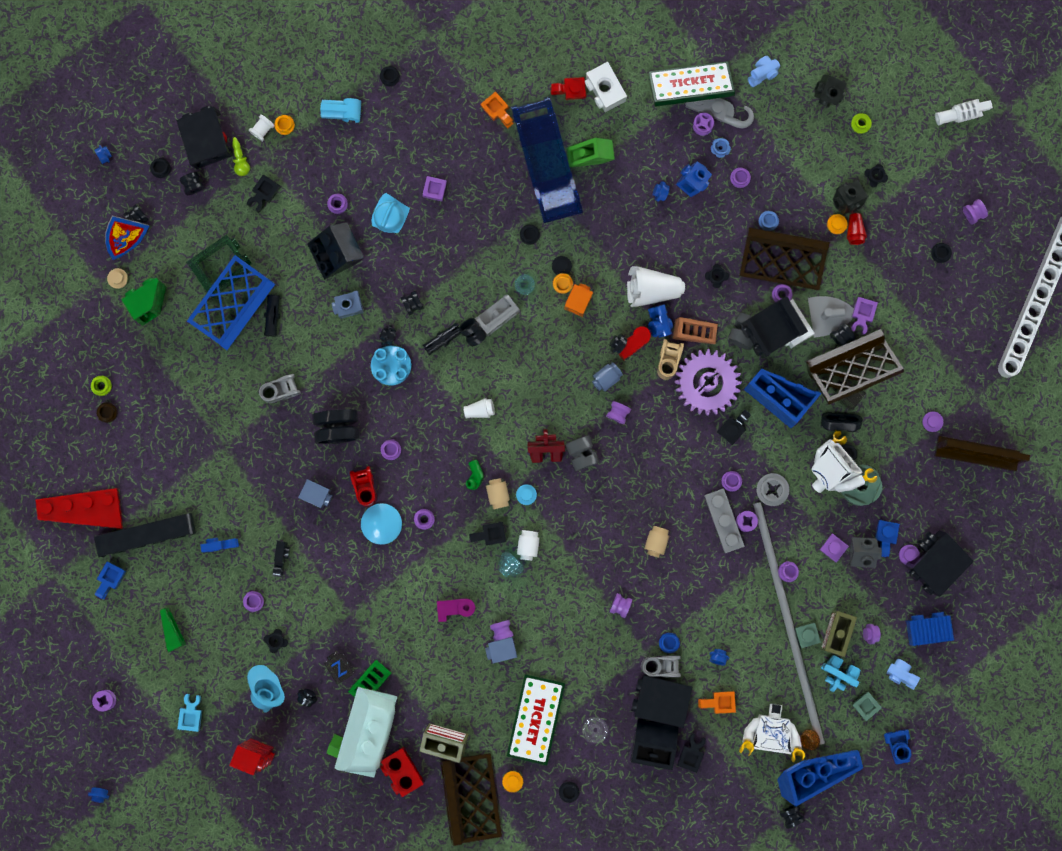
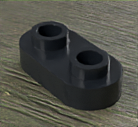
[821,412,863,432]

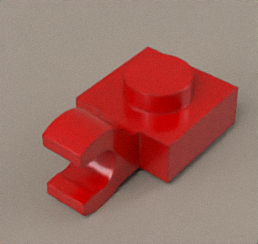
[550,77,586,100]

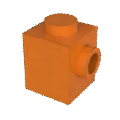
[564,283,593,317]

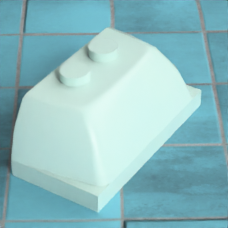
[335,687,397,777]

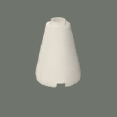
[627,266,685,307]

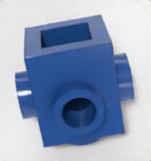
[676,161,712,197]

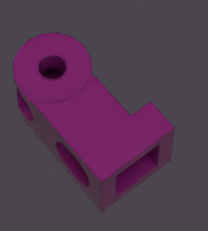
[437,599,475,622]

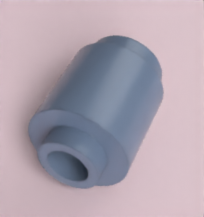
[592,362,623,392]

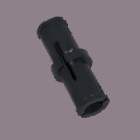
[264,295,280,337]
[422,323,461,356]

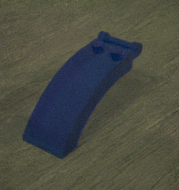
[511,96,583,223]

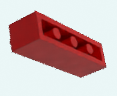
[229,738,275,775]

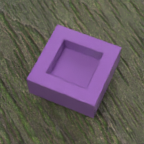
[422,176,447,202]
[819,534,849,563]

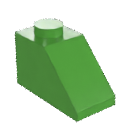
[567,138,615,168]

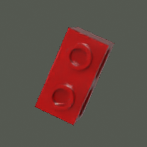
[380,746,425,797]

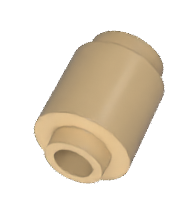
[486,478,510,509]
[644,526,670,558]

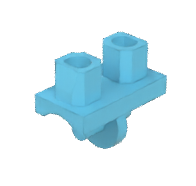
[821,655,861,692]

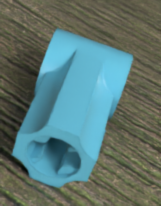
[320,98,361,123]

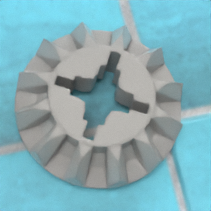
[756,473,789,506]

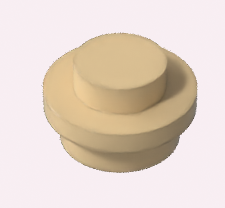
[107,268,128,289]

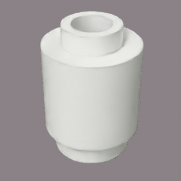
[517,530,540,561]

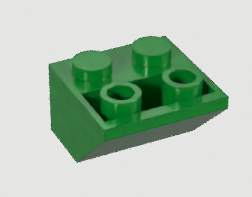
[121,277,167,326]

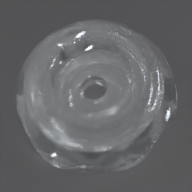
[582,717,608,743]

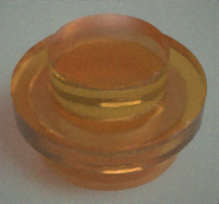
[800,729,820,750]

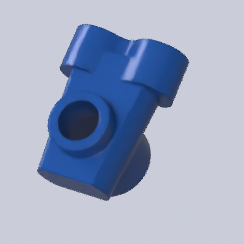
[648,304,673,337]
[884,729,911,764]

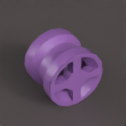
[693,113,714,136]
[963,199,988,224]
[606,401,631,424]
[736,511,758,532]
[610,593,632,618]
[490,620,514,641]
[92,690,116,712]

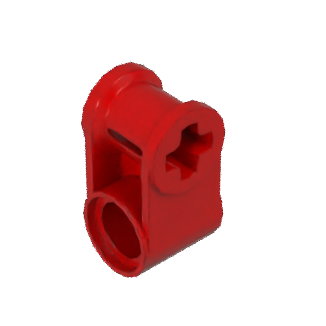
[350,466,377,507]

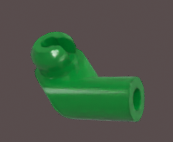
[466,459,484,490]

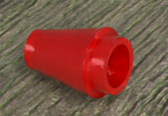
[847,213,867,245]

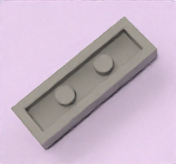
[704,489,745,553]

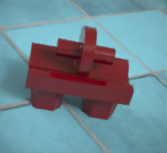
[528,429,565,463]

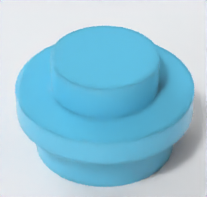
[516,485,537,505]

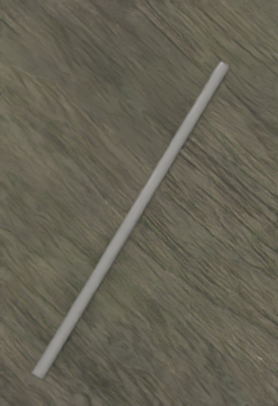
[753,502,825,745]

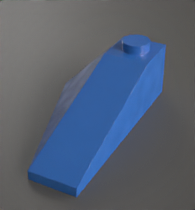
[777,750,863,807]

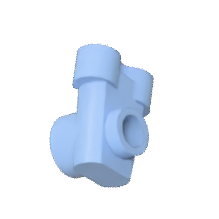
[748,56,780,87]
[887,659,920,690]

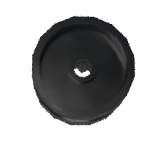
[312,409,360,444]

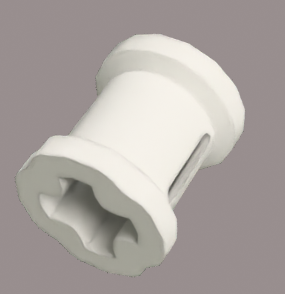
[248,115,275,142]

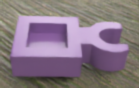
[851,297,878,335]

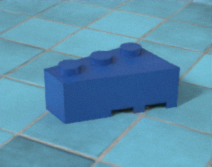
[744,369,821,428]

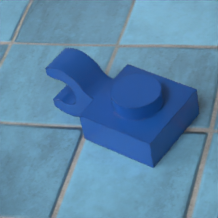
[875,520,900,557]
[95,561,126,600]

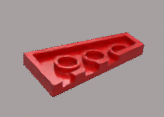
[35,488,123,529]

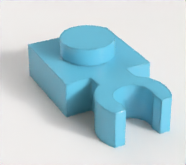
[177,694,202,732]

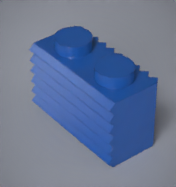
[906,612,954,646]

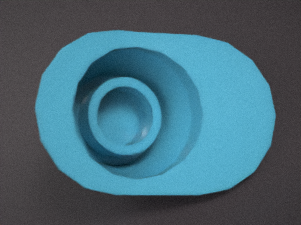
[371,193,410,233]
[247,665,285,713]

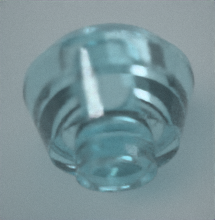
[498,551,524,578]

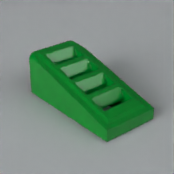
[160,608,186,653]
[348,659,391,698]

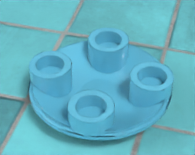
[371,345,411,385]
[361,503,402,544]

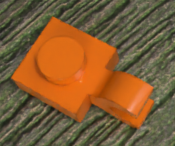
[480,91,514,129]
[698,691,736,714]

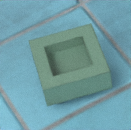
[795,623,821,648]
[851,691,882,721]

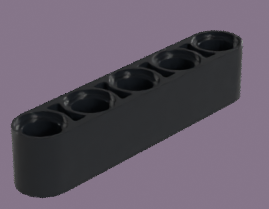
[94,513,196,558]

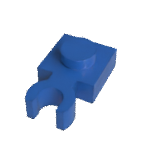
[200,538,239,553]

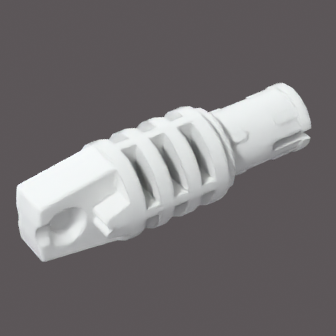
[935,99,993,125]

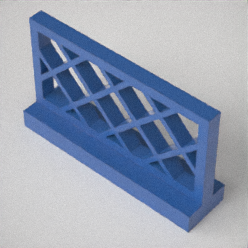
[187,255,275,350]

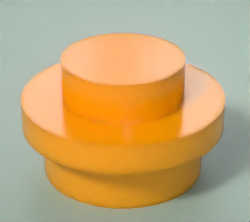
[274,115,295,135]
[827,214,848,235]
[553,273,573,294]
[502,771,523,792]

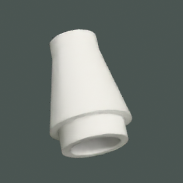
[464,398,495,418]

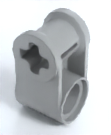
[259,374,301,403]
[641,656,681,677]

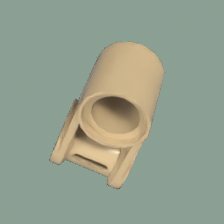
[657,339,684,380]

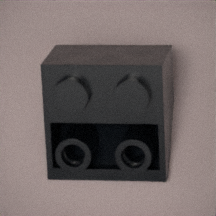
[307,222,364,280]
[630,719,678,770]

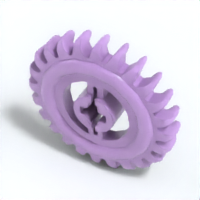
[674,349,742,416]

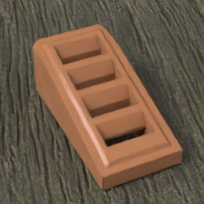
[673,317,718,344]

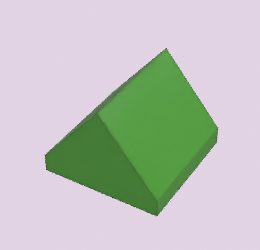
[327,734,343,758]

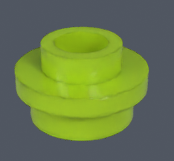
[851,113,872,134]
[91,376,112,396]

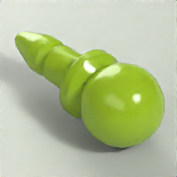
[232,137,250,176]

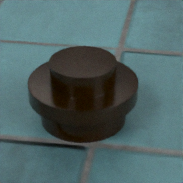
[97,402,118,423]

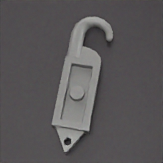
[685,98,754,129]

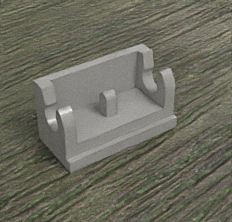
[475,294,520,337]

